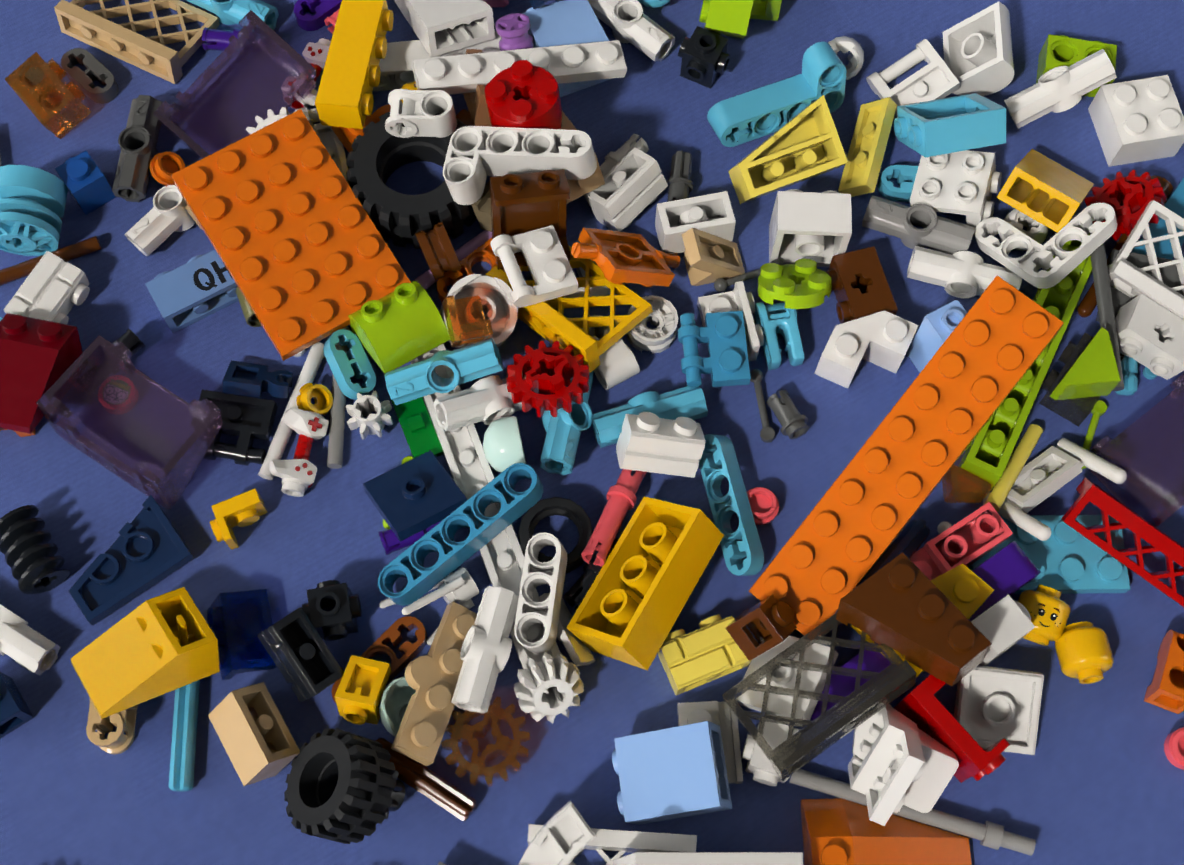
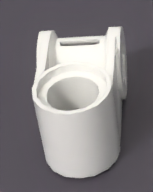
[385,89,457,138]
[582,315,640,390]

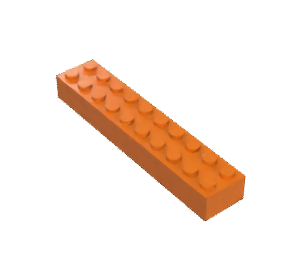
[749,276,1064,642]

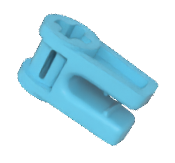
[754,301,804,370]

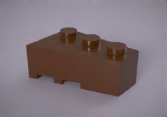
[836,552,992,686]

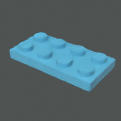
[968,515,1130,594]

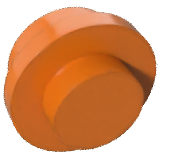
[149,151,185,186]

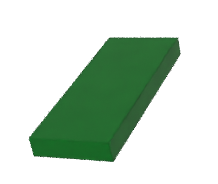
[390,397,444,458]

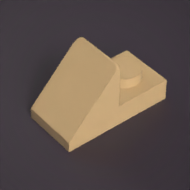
[682,228,745,286]

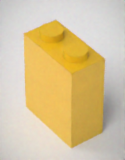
[996,149,1094,233]

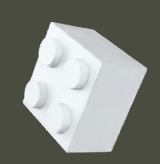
[1088,75,1184,167]
[769,189,852,267]

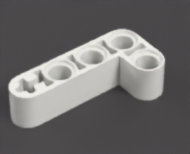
[443,126,597,205]

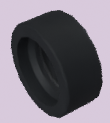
[519,497,593,573]

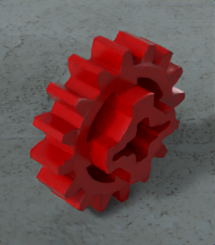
[1084,170,1167,240]
[506,341,589,418]

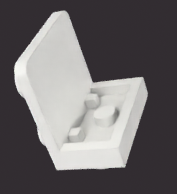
[910,150,1002,235]

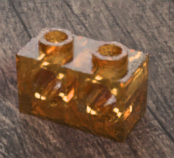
[5,52,91,139]

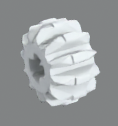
[514,652,584,724]

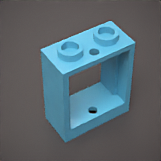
[894,93,1006,157]

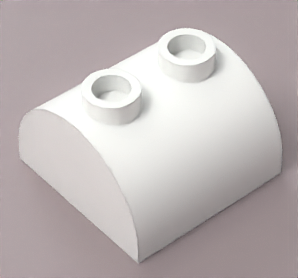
[942,1,1014,96]

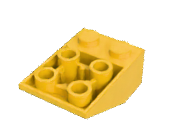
[70,587,220,719]

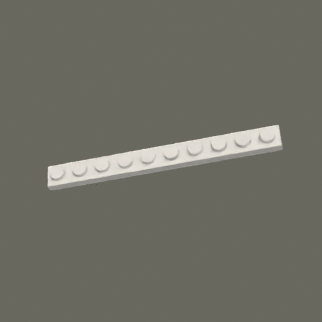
[410,343,560,669]

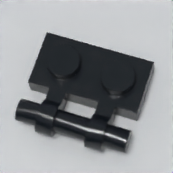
[187,389,278,466]

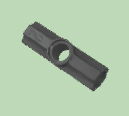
[112,95,165,202]

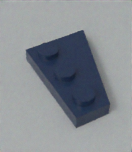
[69,495,194,626]

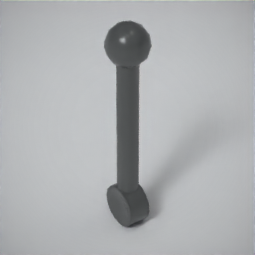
[714,259,785,292]
[750,369,775,443]

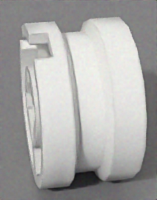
[627,295,679,354]

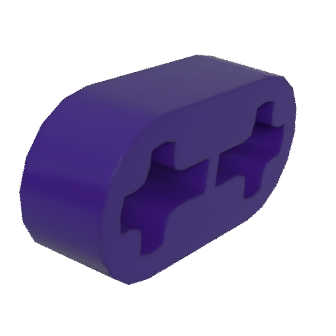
[294,0,342,31]

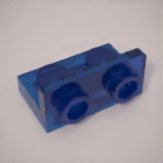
[207,589,277,680]

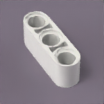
[514,532,567,654]

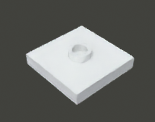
[734,636,838,727]
[954,665,1044,755]

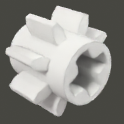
[346,391,393,440]

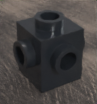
[678,26,730,89]
[302,580,362,641]

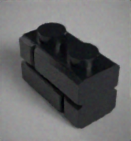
[257,607,344,702]

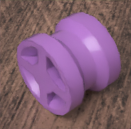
[495,13,534,51]

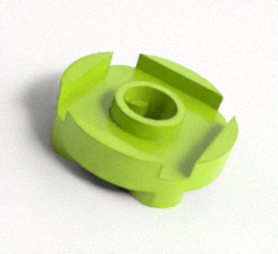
[757,259,832,309]

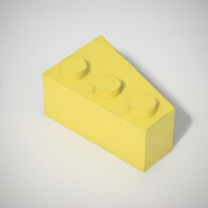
[728,95,848,204]

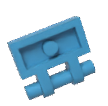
[678,311,751,387]

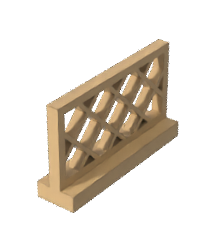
[54,0,220,84]

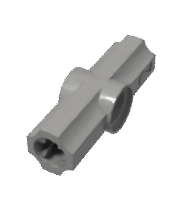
[862,195,975,255]

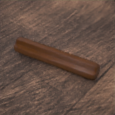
[376,737,477,821]

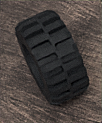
[346,112,486,249]

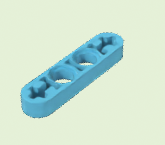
[699,434,764,576]

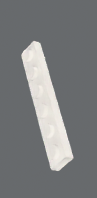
[412,40,627,95]

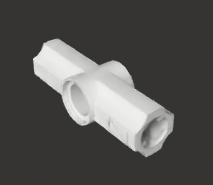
[588,0,675,62]
[1004,49,1117,129]
[124,185,196,257]
[907,246,1022,299]
[433,375,526,432]
[451,586,519,714]
[0,604,61,676]

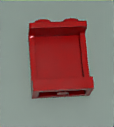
[894,674,1010,783]

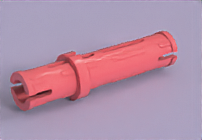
[581,469,647,567]

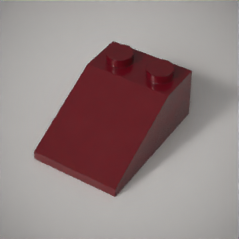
[0,313,85,434]

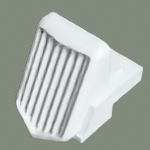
[848,703,959,826]

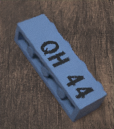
[145,250,238,334]

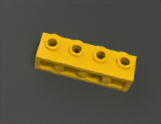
[315,0,394,129]

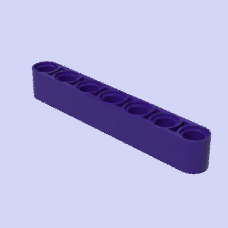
[810,541,1041,734]

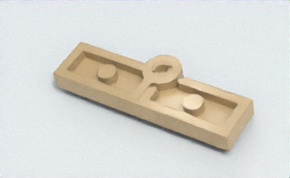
[391,601,477,766]

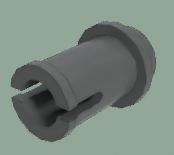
[766,390,809,439]

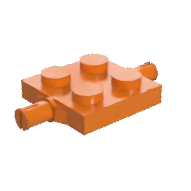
[571,227,680,287]

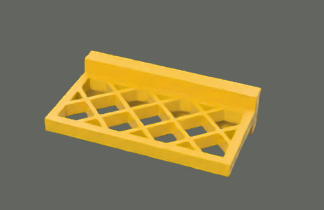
[485,246,653,373]

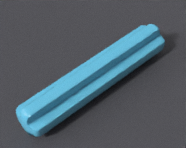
[169,680,200,792]

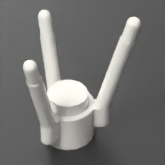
[379,567,479,645]

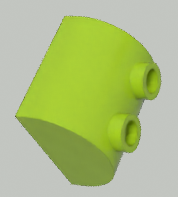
[348,281,450,374]

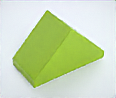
[1050,327,1121,400]

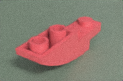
[910,502,1013,581]

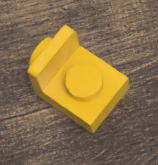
[210,488,268,550]
[335,655,391,725]

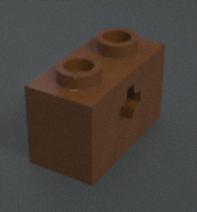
[826,246,898,324]

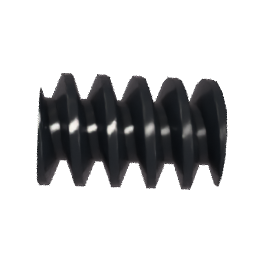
[0,505,70,594]

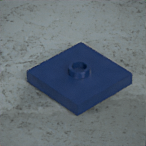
[363,450,467,542]

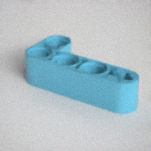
[707,42,847,147]

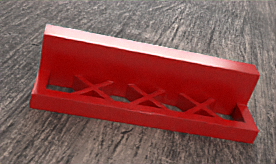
[1061,477,1184,607]

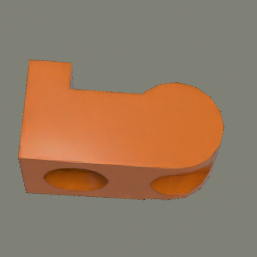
[1144,629,1184,714]

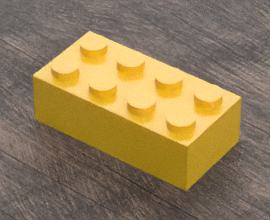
[566,496,724,671]

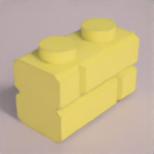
[658,614,751,696]

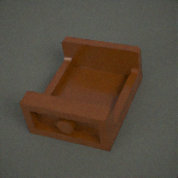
[490,169,570,270]

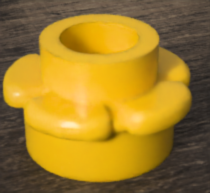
[296,383,333,415]

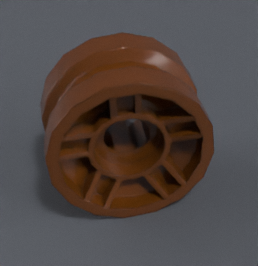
[415,222,462,280]

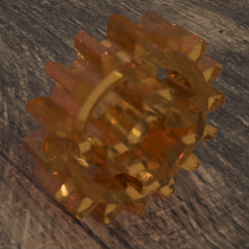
[441,696,530,787]

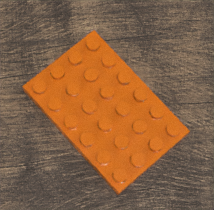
[171,109,411,361]

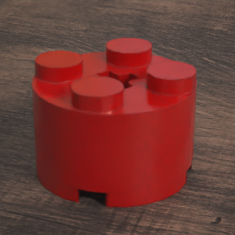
[484,60,562,129]

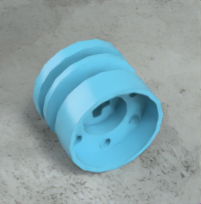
[0,165,68,256]

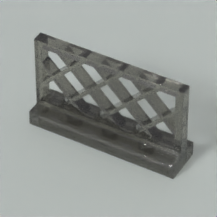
[722,613,917,781]

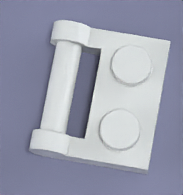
[866,39,960,118]
[490,225,579,308]

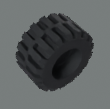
[284,728,396,844]

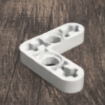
[974,203,1118,289]

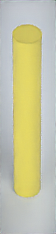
[984,424,1043,512]

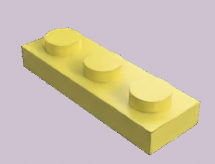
[838,97,897,197]

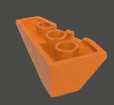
[800,798,972,865]

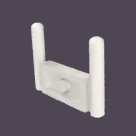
[983,438,1127,541]

